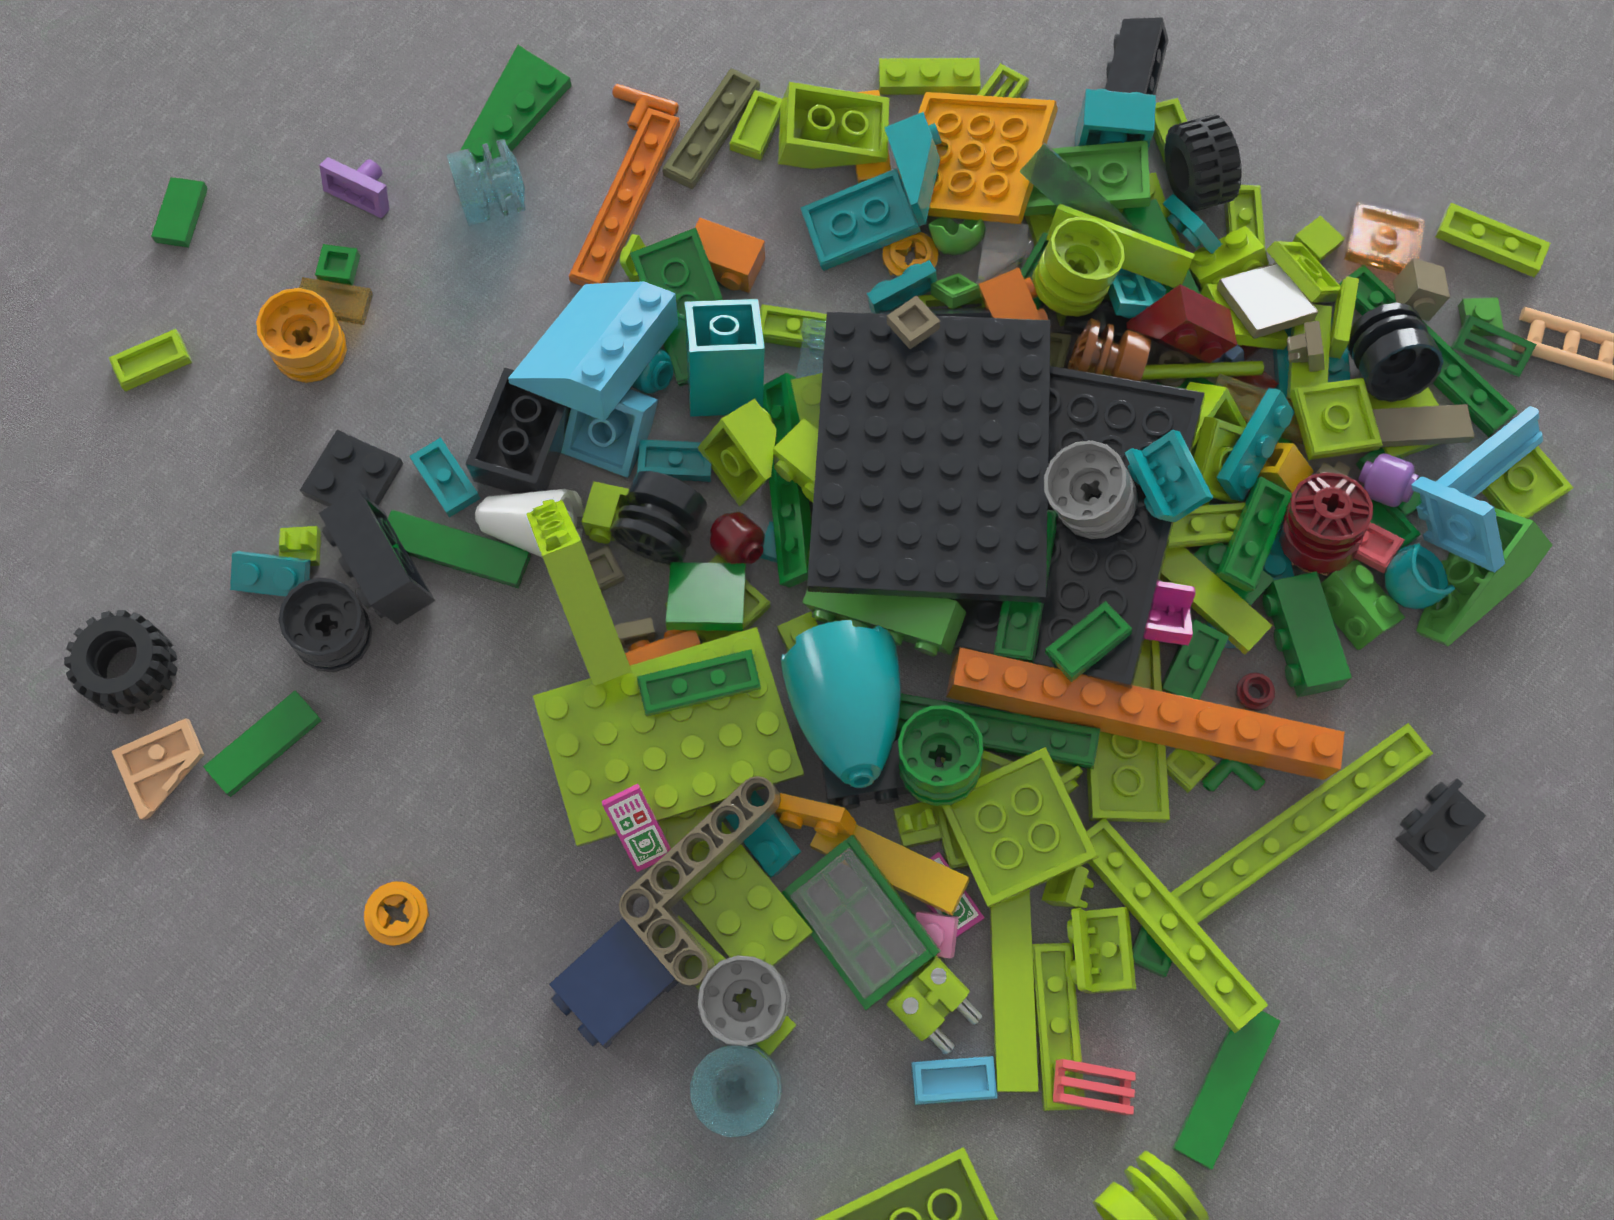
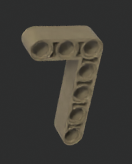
[619,776,781,986]

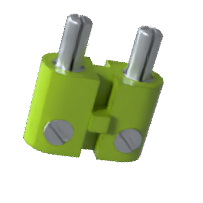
[886,956,982,1054]

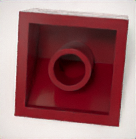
[1127,284,1237,363]

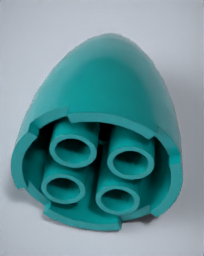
[781,620,901,788]

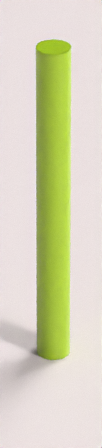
[1141,361,1264,380]

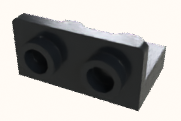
[1395,778,1486,872]

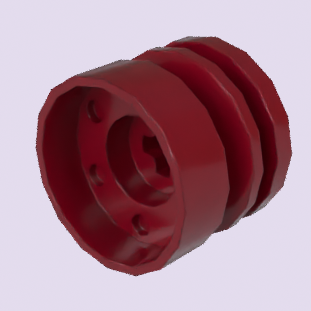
[1279,472,1373,574]

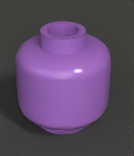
[1358,453,1419,507]

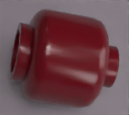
[710,512,765,565]

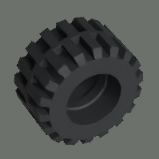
[1164,114,1242,212]
[64,610,177,715]

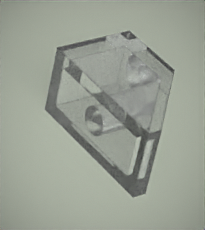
[976,221,1034,285]

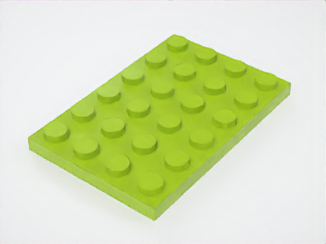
[533,627,804,847]

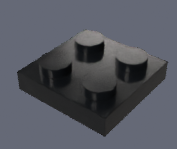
[300,430,403,507]

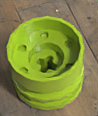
[1032,217,1125,317]
[1093,1150,1209,1220]

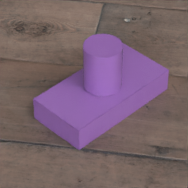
[319,157,389,218]

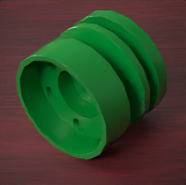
[898,705,983,806]

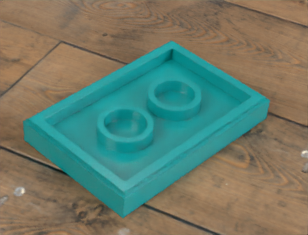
[800,168,921,271]

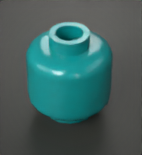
[631,349,673,394]

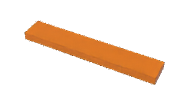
[569,108,680,286]

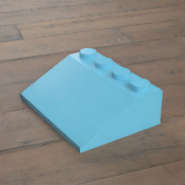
[508,281,678,421]

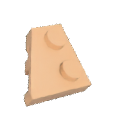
[112,718,204,820]

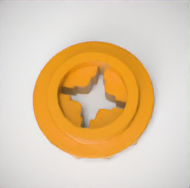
[883,232,939,276]
[364,881,429,946]

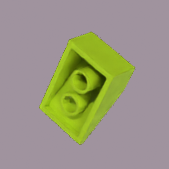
[778,82,889,169]

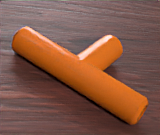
[612,84,679,130]

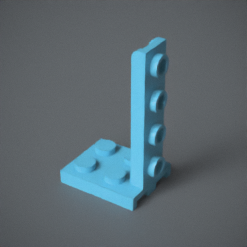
[1411,406,1543,573]

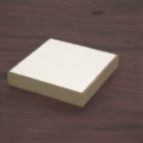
[1217,263,1319,339]

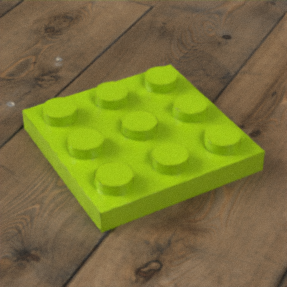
[942,747,1098,908]

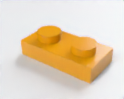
[775,793,857,838]

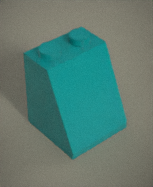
[685,299,765,417]

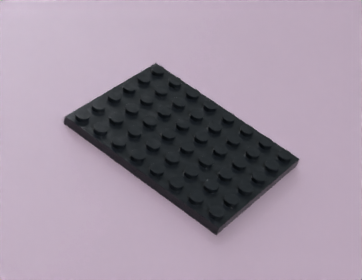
[807,312,1051,603]
[948,366,1205,688]

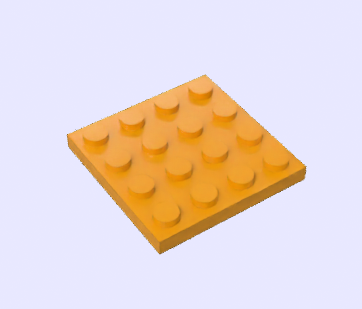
[898,92,1058,224]

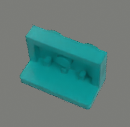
[1125,430,1213,522]

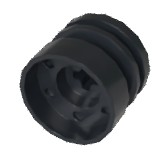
[1347,303,1444,402]
[610,471,707,565]
[278,578,372,672]

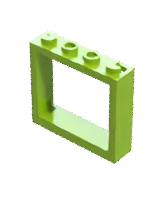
[526,499,632,686]

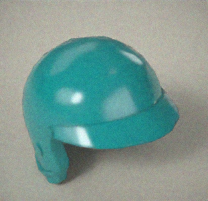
[1384,543,1455,609]

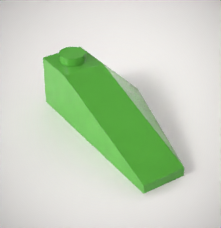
[1416,508,1553,646]

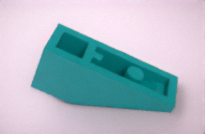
[884,112,942,226]

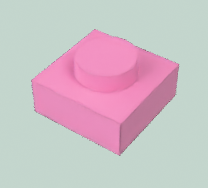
[912,911,959,959]

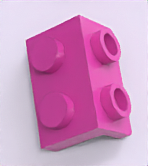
[1144,581,1196,646]

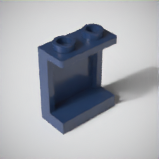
[549,918,679,1049]

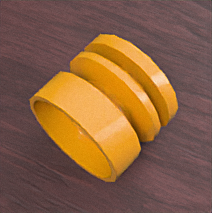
[256,288,347,383]

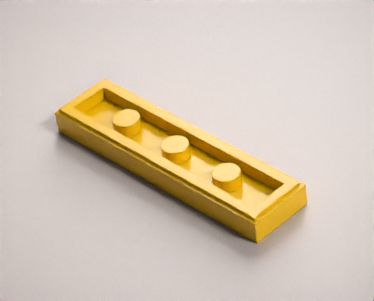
[810,824,970,916]

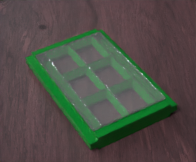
[781,835,941,1010]

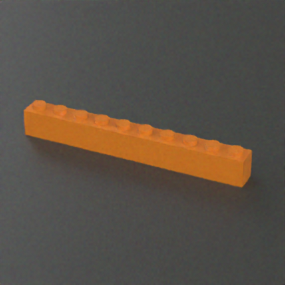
[946,647,1345,780]

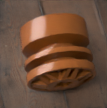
[1068,319,1151,382]

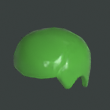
[928,217,986,256]

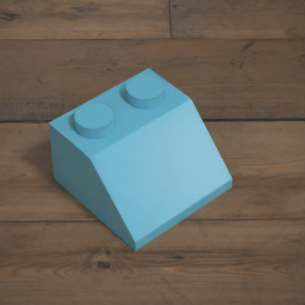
[561,389,658,478]

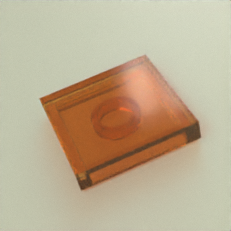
[1344,202,1425,274]

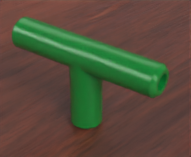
[1202,758,1265,792]

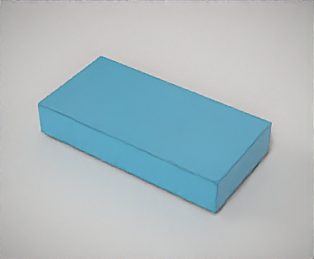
[911,1056,998,1105]

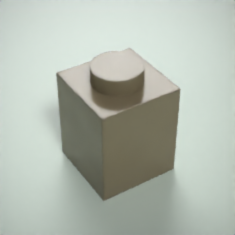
[1393,258,1450,321]

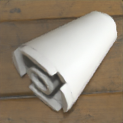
[475,489,584,558]

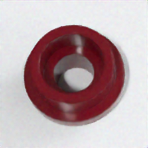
[1236,673,1275,711]

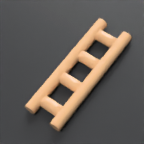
[1512,307,1614,380]

